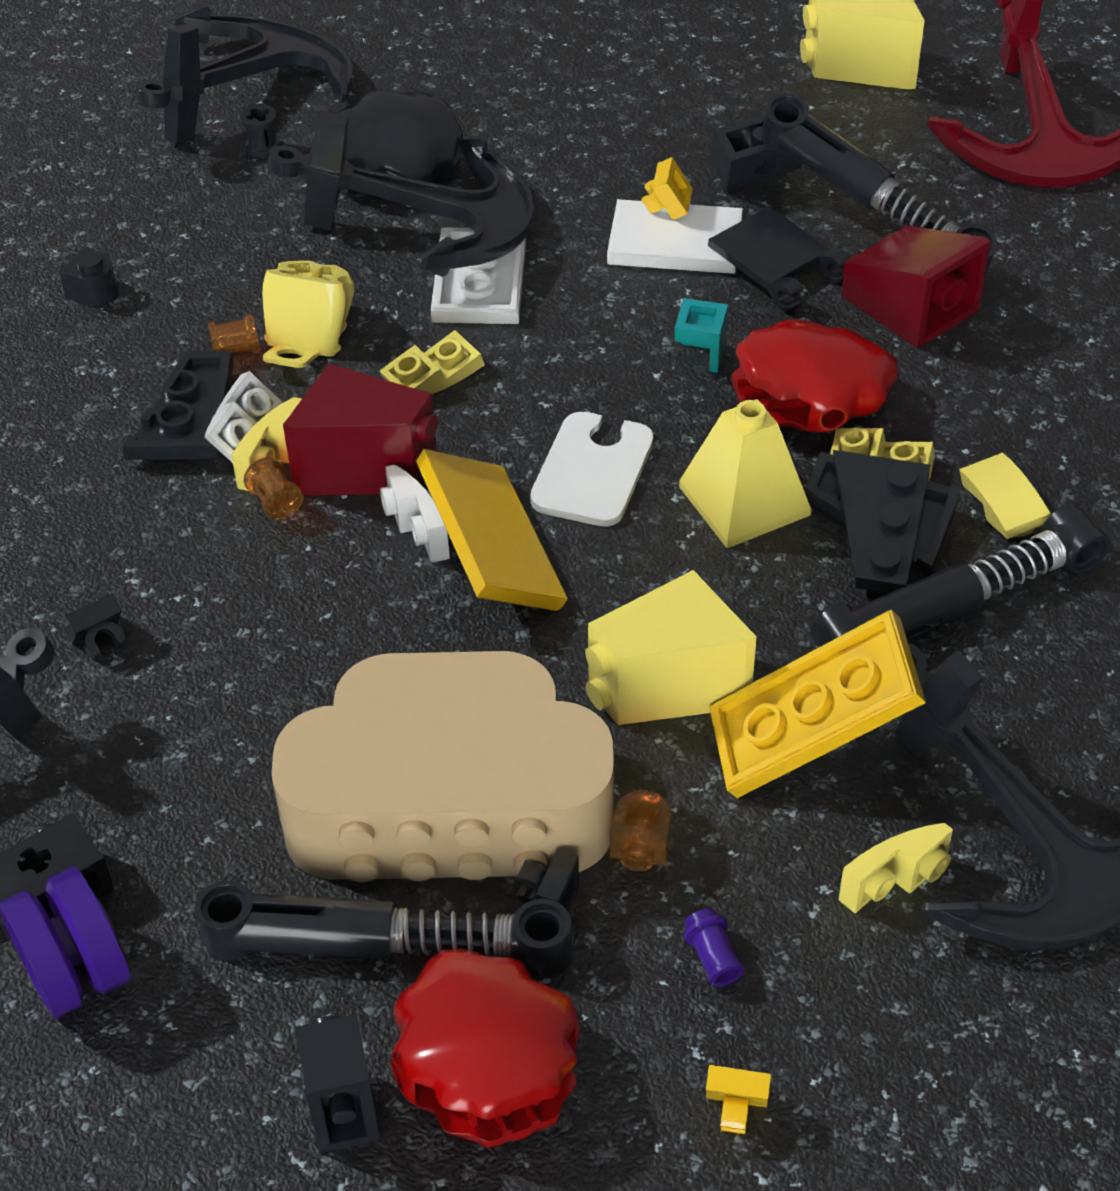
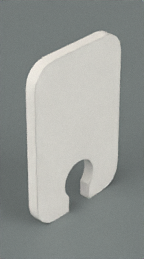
[530,412,653,527]

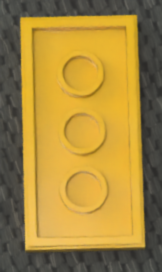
[416,449,568,611]
[709,609,926,798]

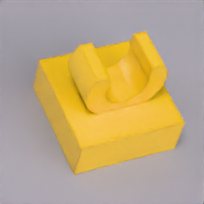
[641,157,693,220]
[706,1065,771,1134]

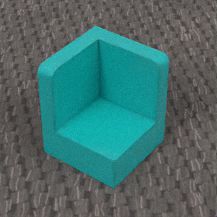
[674,298,728,373]

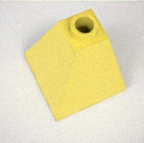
[679,399,811,548]

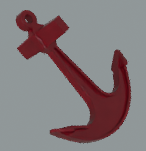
[927,0,1120,187]

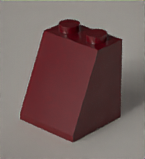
[841,226,991,349]
[283,364,440,496]

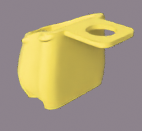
[262,261,354,368]

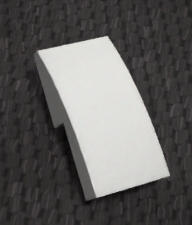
[204,371,282,463]
[380,465,450,563]

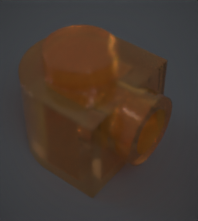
[610,790,671,871]

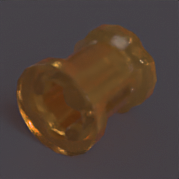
[207,313,260,354]
[243,457,304,520]

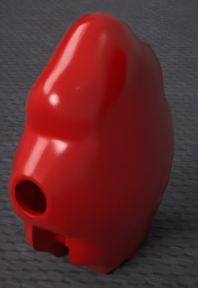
[732,319,898,433]
[390,949,579,1148]

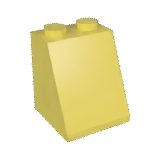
[800,0,925,90]
[585,570,757,725]

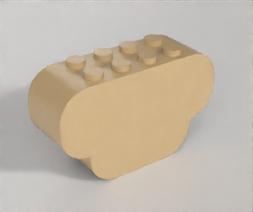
[272,651,614,882]

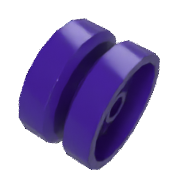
[0,865,131,1020]

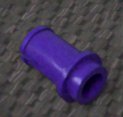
[683,908,745,987]

